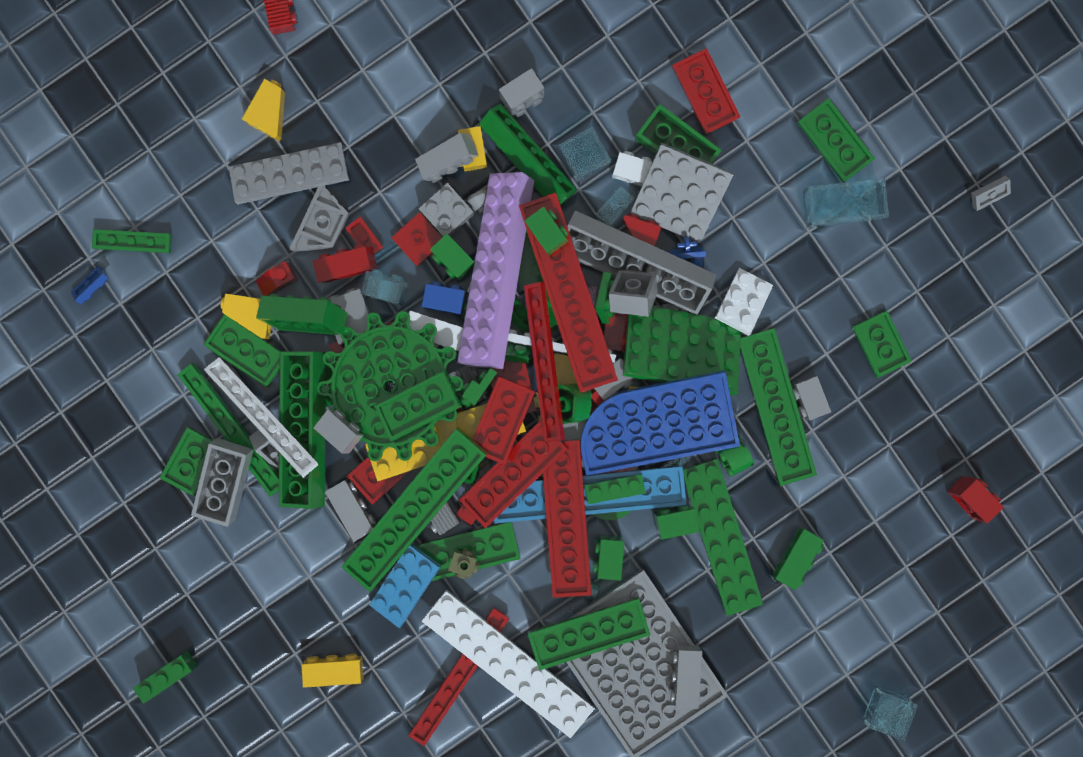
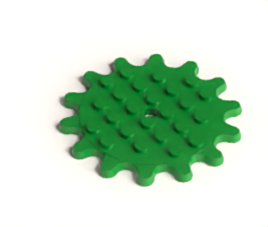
[317,311,464,461]

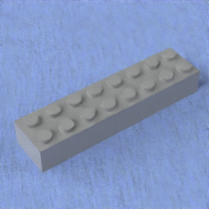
[567,210,717,315]

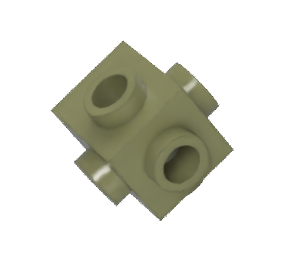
[448,549,480,579]

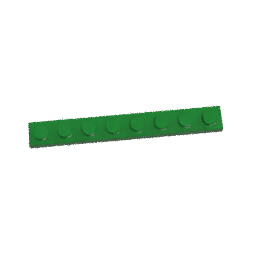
[177,363,279,497]

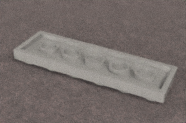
[229,142,349,205]

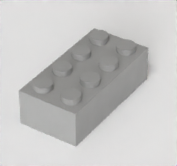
[191,438,254,527]

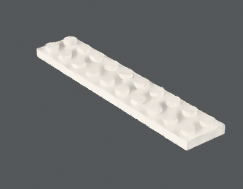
[422,590,595,738]

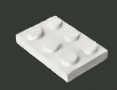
[715,268,773,336]

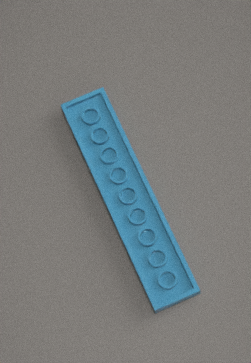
[494,466,687,523]

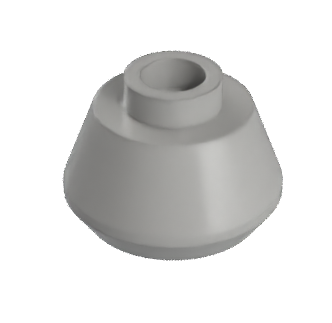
[467,189,487,214]

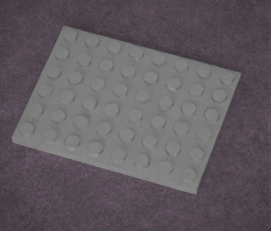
[566,569,728,757]

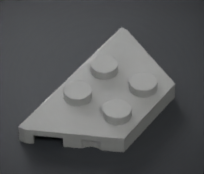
[290,186,349,251]

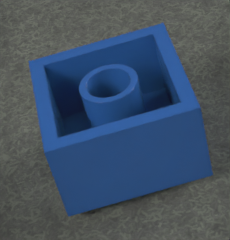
[422,281,467,316]

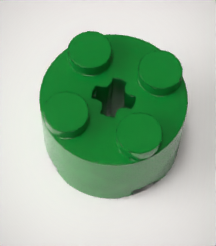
[558,383,592,424]
[715,432,754,477]

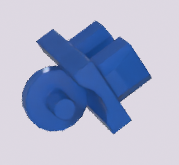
[669,236,706,267]

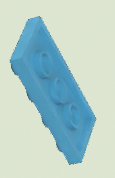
[369,544,441,628]

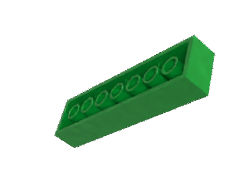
[279,352,326,509]

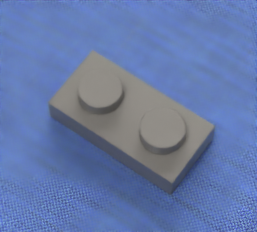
[971,176,1011,211]

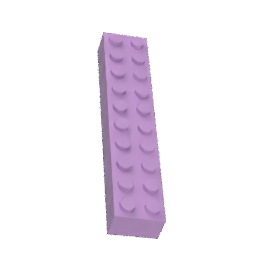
[457,172,534,369]

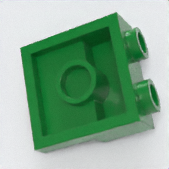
[459,368,497,408]

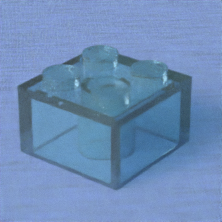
[558,126,611,183]
[360,269,409,306]
[862,686,918,741]

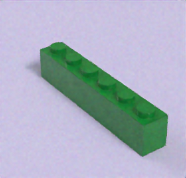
[479,104,577,206]

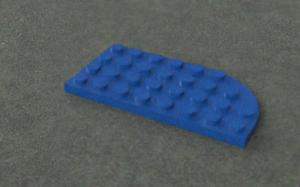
[581,370,740,476]

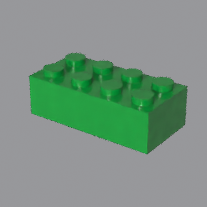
[634,104,722,164]
[256,294,348,335]

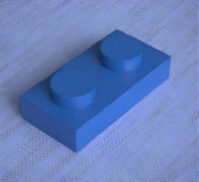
[71,265,108,305]

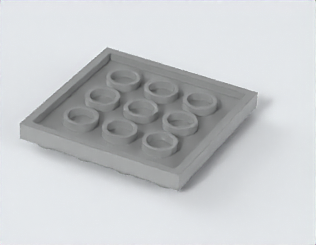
[630,143,734,243]

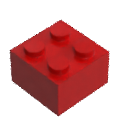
[947,476,1004,524]

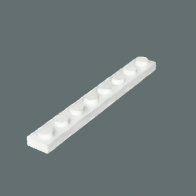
[204,357,318,478]

